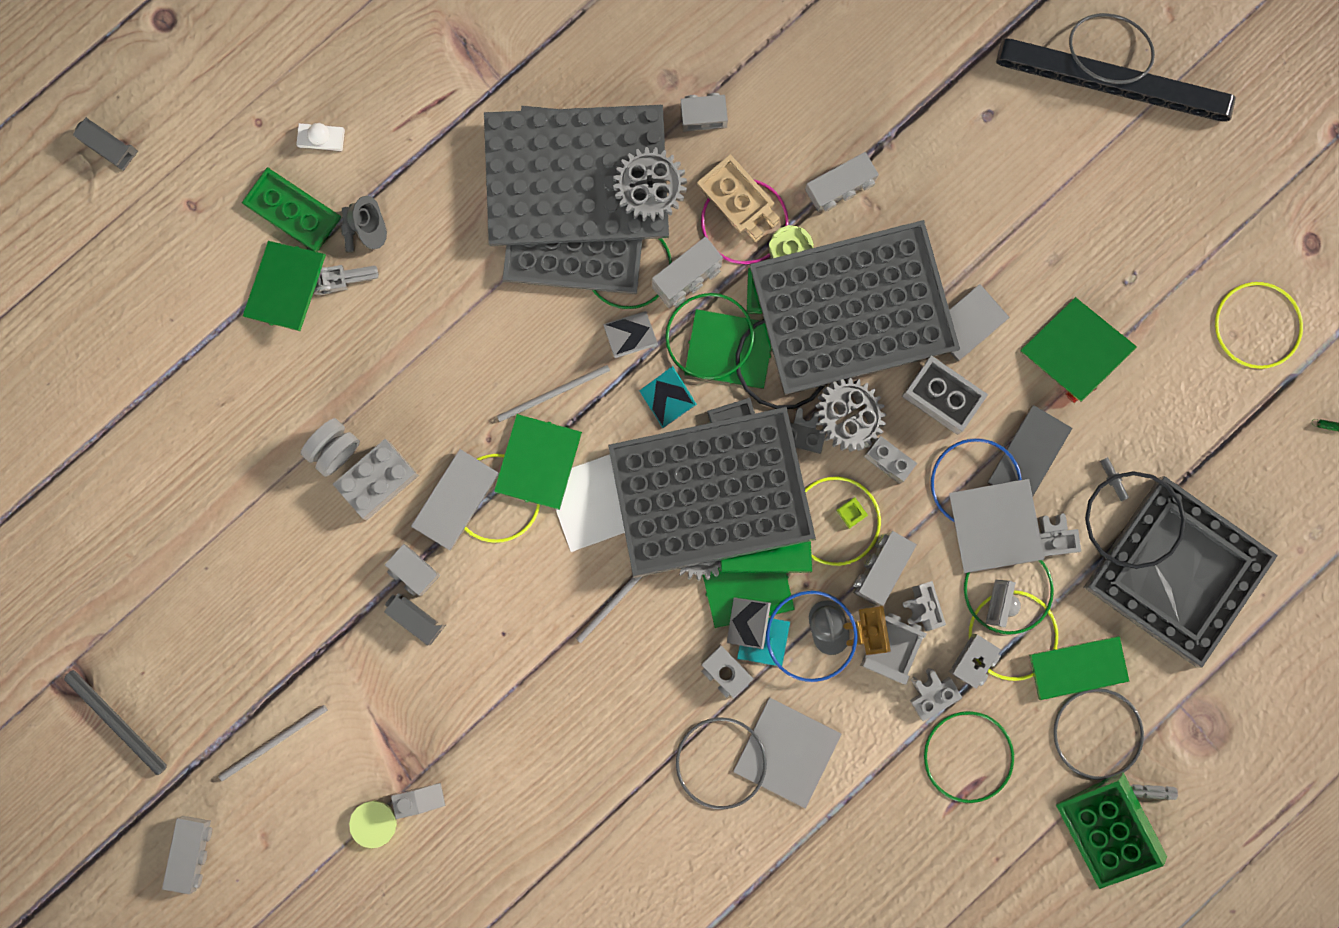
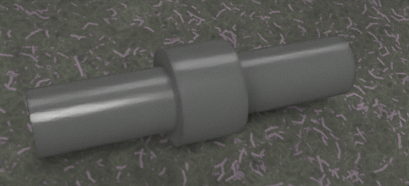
[341,207,355,253]
[1100,457,1129,501]

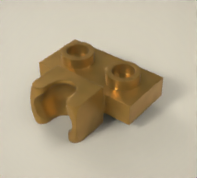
[843,606,891,655]

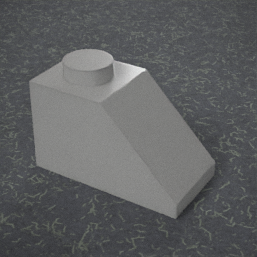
[391,783,446,819]

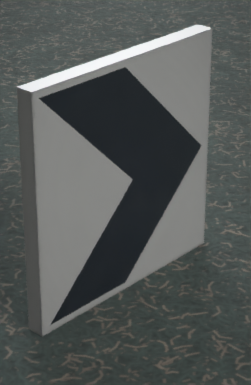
[603,311,658,358]
[727,598,771,649]

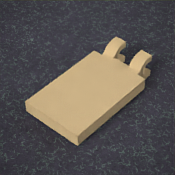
[697,154,780,243]

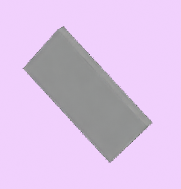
[411,449,499,551]

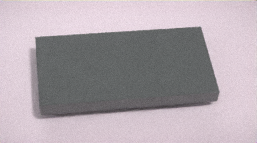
[987,405,1073,496]

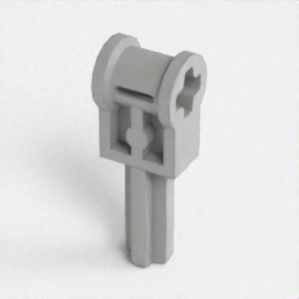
[314,265,379,295]

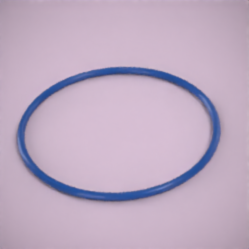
[931,438,1022,522]
[766,591,857,682]

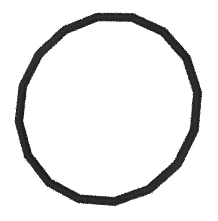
[735,319,825,409]
[1085,471,1186,569]

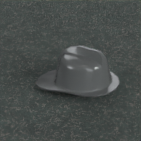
[347,196,387,250]
[809,600,850,655]

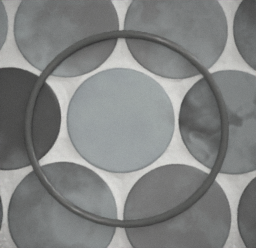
[1069,13,1155,84]
[1054,688,1144,780]
[676,717,767,810]

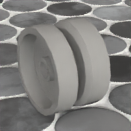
[301,418,360,477]

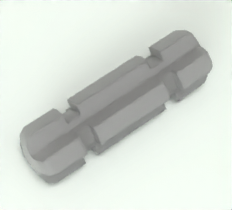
[1131,784,1178,800]

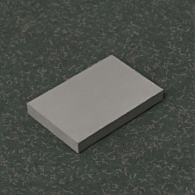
[949,284,1010,361]

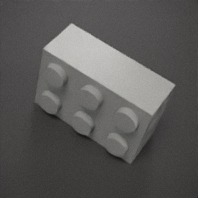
[652,236,723,308]
[902,355,988,435]
[333,439,419,520]
[853,531,917,606]

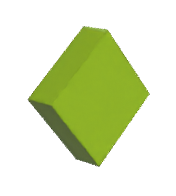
[836,497,868,529]

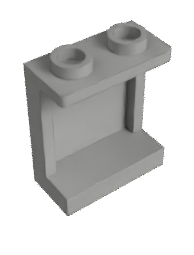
[860,613,927,685]

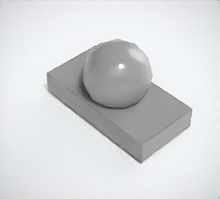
[986,579,1021,628]

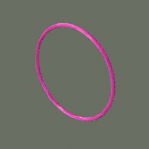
[701,179,789,264]

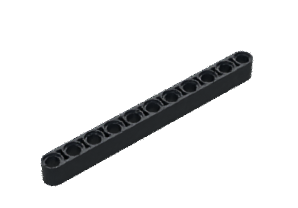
[996,38,1236,122]

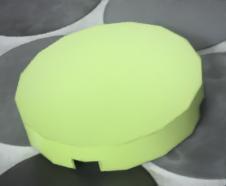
[769,225,814,259]
[349,800,397,848]

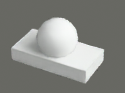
[296,123,345,151]

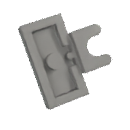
[1039,513,1081,556]
[903,581,946,631]
[910,668,962,722]

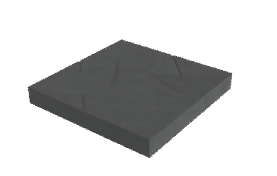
[1083,476,1278,668]

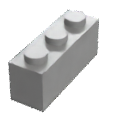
[805,152,879,212]
[162,816,212,894]

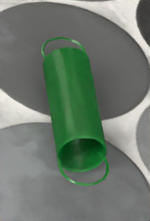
[1312,419,1339,431]

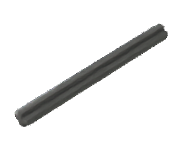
[64,670,167,775]

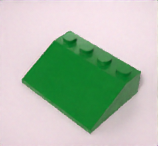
[1056,772,1167,889]

